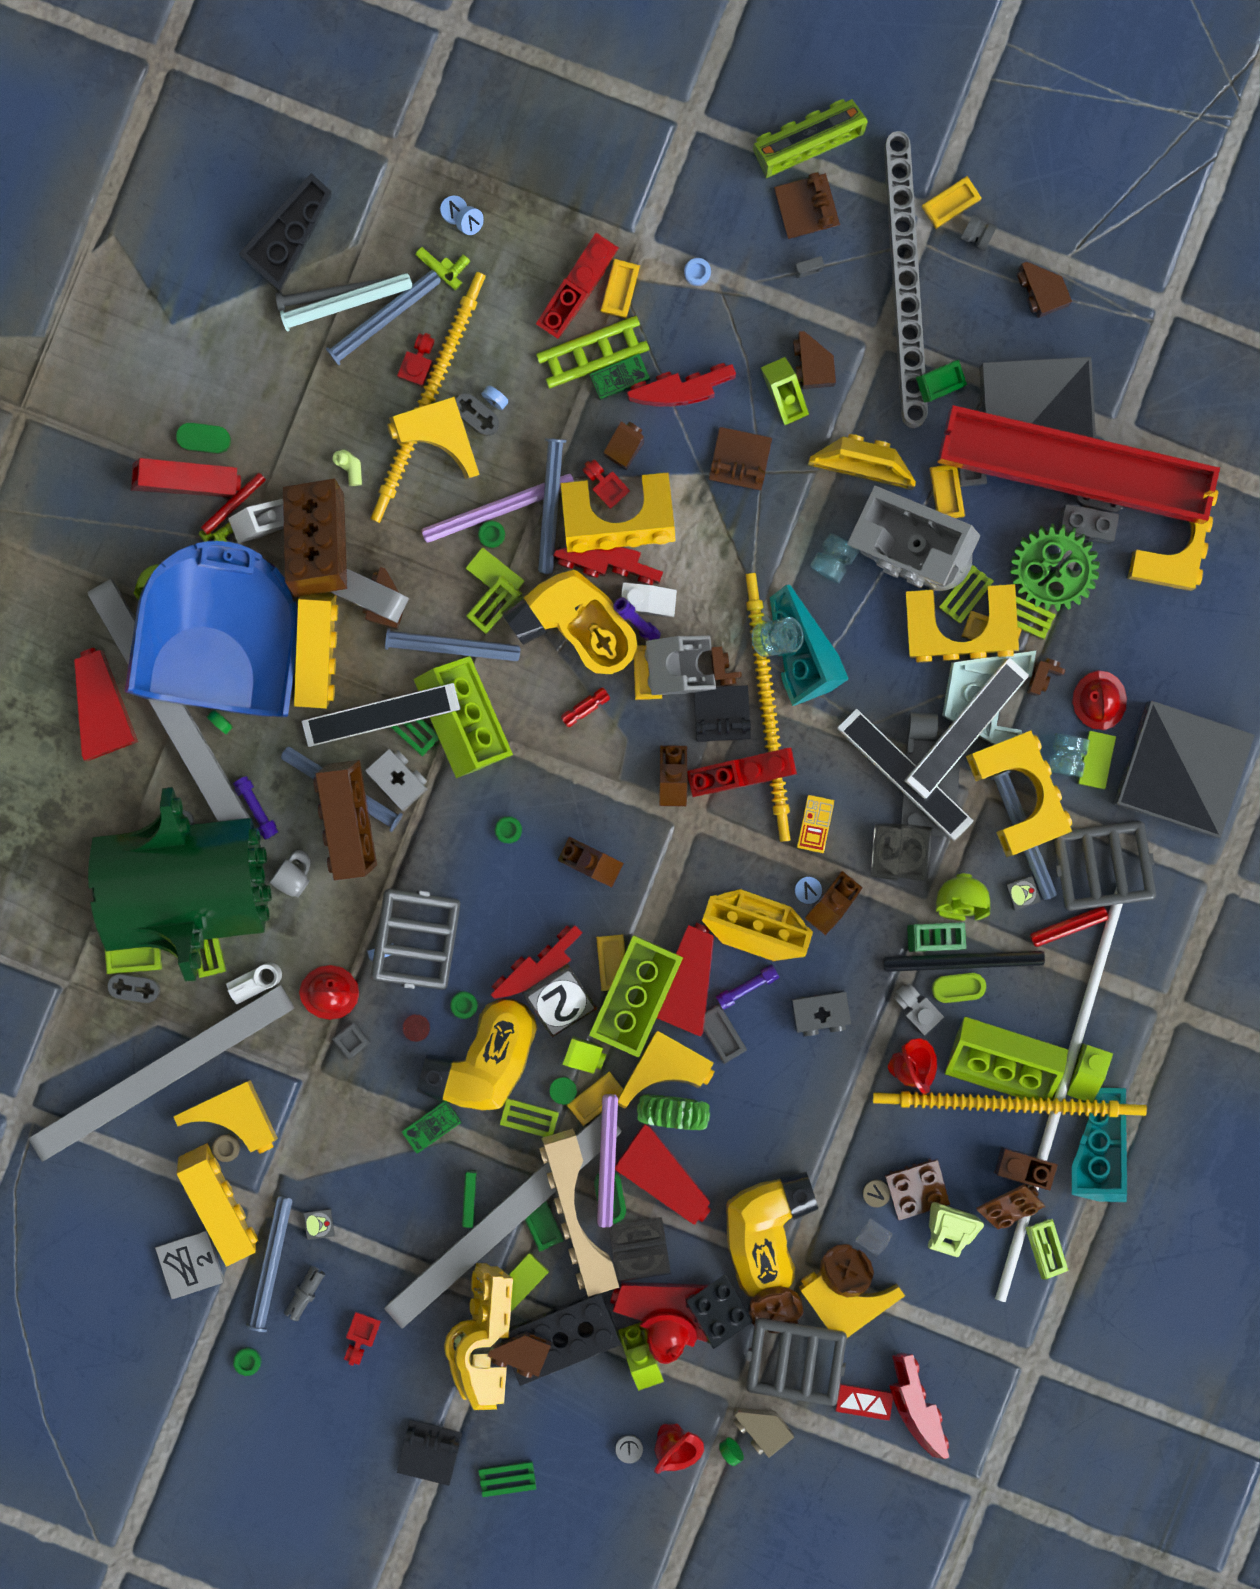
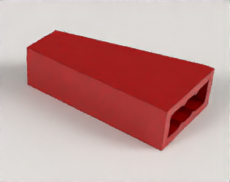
[131,458,241,497]
[74,648,139,761]
[657,922,714,1037]
[615,1124,711,1225]
[610,1282,708,1342]

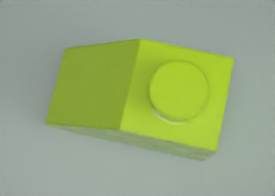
[761,357,809,425]
[563,1036,606,1074]
[1067,1043,1113,1103]

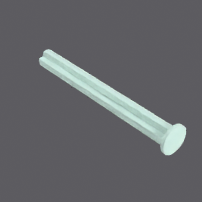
[280,273,412,331]

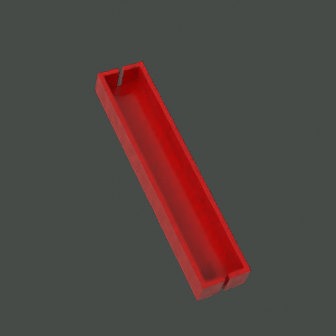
[937,405,1220,524]

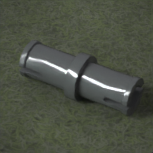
[283,1266,326,1321]

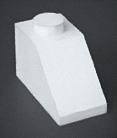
[228,499,284,543]
[622,583,677,617]

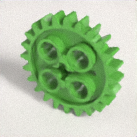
[1011,524,1100,611]

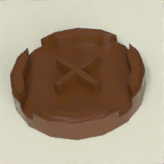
[820,1244,874,1298]
[748,1286,803,1334]

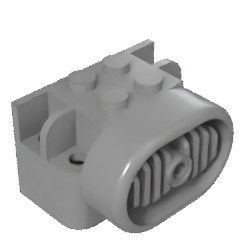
[847,486,980,591]

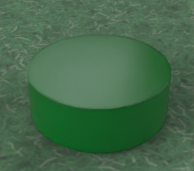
[478,521,505,548]
[206,710,233,735]
[495,817,522,844]
[450,991,478,1019]
[550,1077,577,1105]
[233,1347,261,1376]
[719,1437,744,1466]

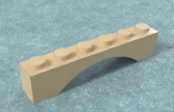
[539,1129,619,1297]

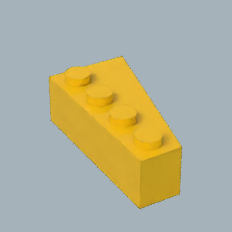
[294,592,338,709]
[177,1143,258,1267]

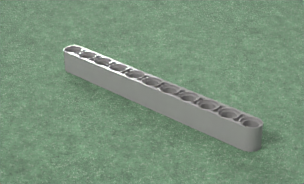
[884,131,928,428]
[87,579,256,828]
[28,985,295,1162]
[384,1113,622,1329]

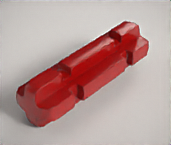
[561,688,610,727]

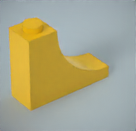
[387,397,480,479]
[618,1031,715,1109]
[174,1080,278,1154]
[799,1272,905,1338]

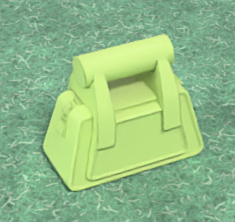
[928,1202,984,1257]

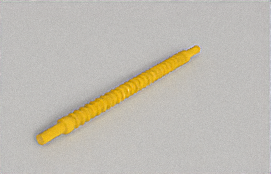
[370,272,486,523]
[745,573,790,842]
[873,1091,1147,1117]

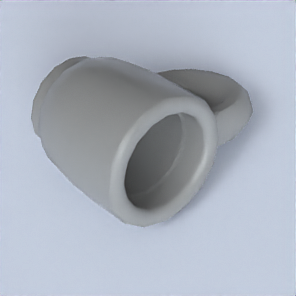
[269,850,311,898]

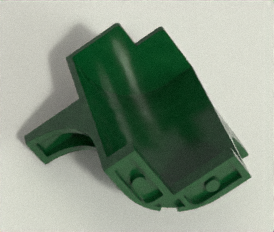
[88,787,272,982]

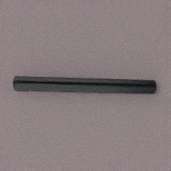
[883,951,1045,972]

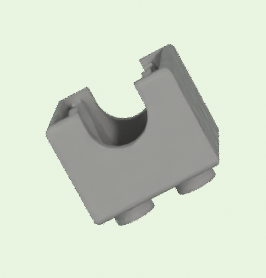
[645,636,716,695]

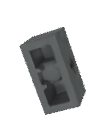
[1057,504,1119,544]
[791,991,851,1037]

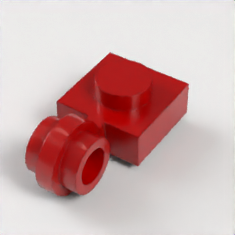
[397,333,435,387]
[582,459,630,509]
[344,1311,381,1366]

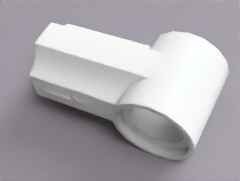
[226,962,282,1004]

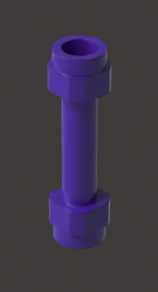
[613,597,661,641]
[233,776,278,840]
[716,964,780,1010]

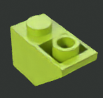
[618,1322,664,1391]

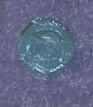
[810,533,859,584]
[752,617,804,657]
[1049,733,1090,778]

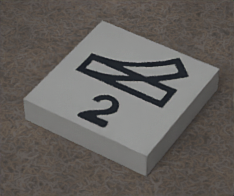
[155,1230,225,1299]

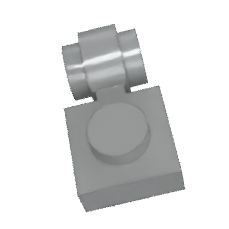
[893,983,944,1036]

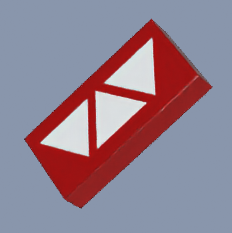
[835,1383,893,1421]

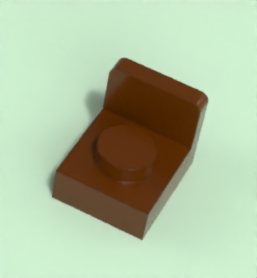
[710,646,742,686]
[1026,658,1066,696]

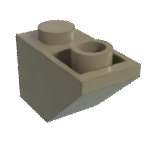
[733,1407,794,1458]

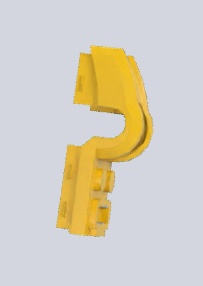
[444,1263,513,1410]

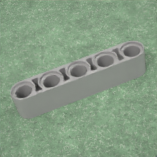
[331,569,409,623]

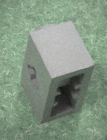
[366,749,428,811]

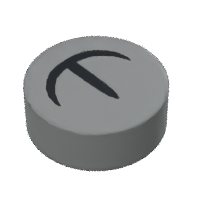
[616,1434,643,1463]

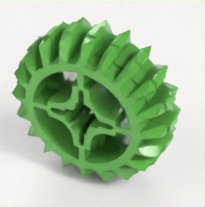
[637,1094,710,1130]

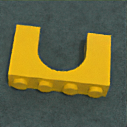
[561,473,675,553]
[1127,490,1218,591]
[906,584,1019,663]
[966,731,1072,857]

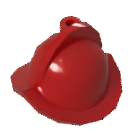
[1073,670,1127,730]
[299,965,359,1020]
[888,1038,937,1095]
[639,1313,698,1364]
[654,1423,704,1474]

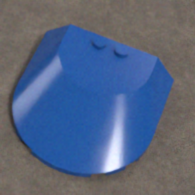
[125,541,298,718]

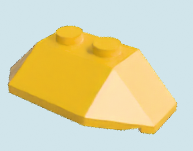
[808,434,916,490]
[702,889,813,961]

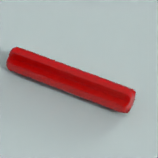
[1030,907,1108,947]

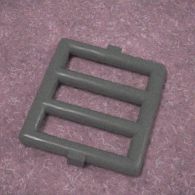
[1054,821,1156,911]
[371,889,461,990]
[746,1318,847,1406]

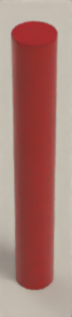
[200,472,266,535]

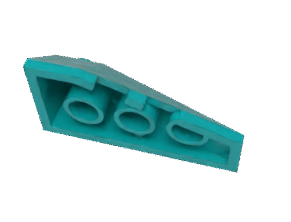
[769,585,849,706]
[1072,1088,1127,1202]

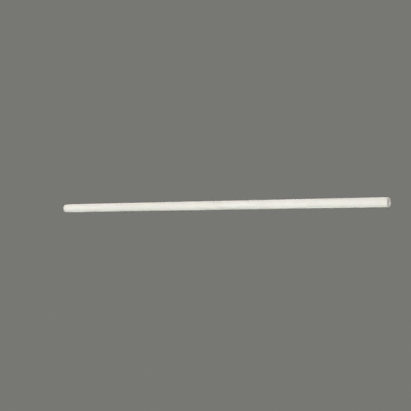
[995,887,1122,1302]

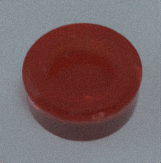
[403,1014,430,1042]

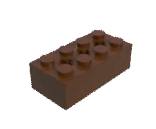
[283,478,347,597]
[313,760,377,880]

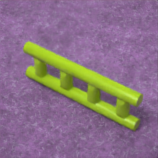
[536,315,650,389]

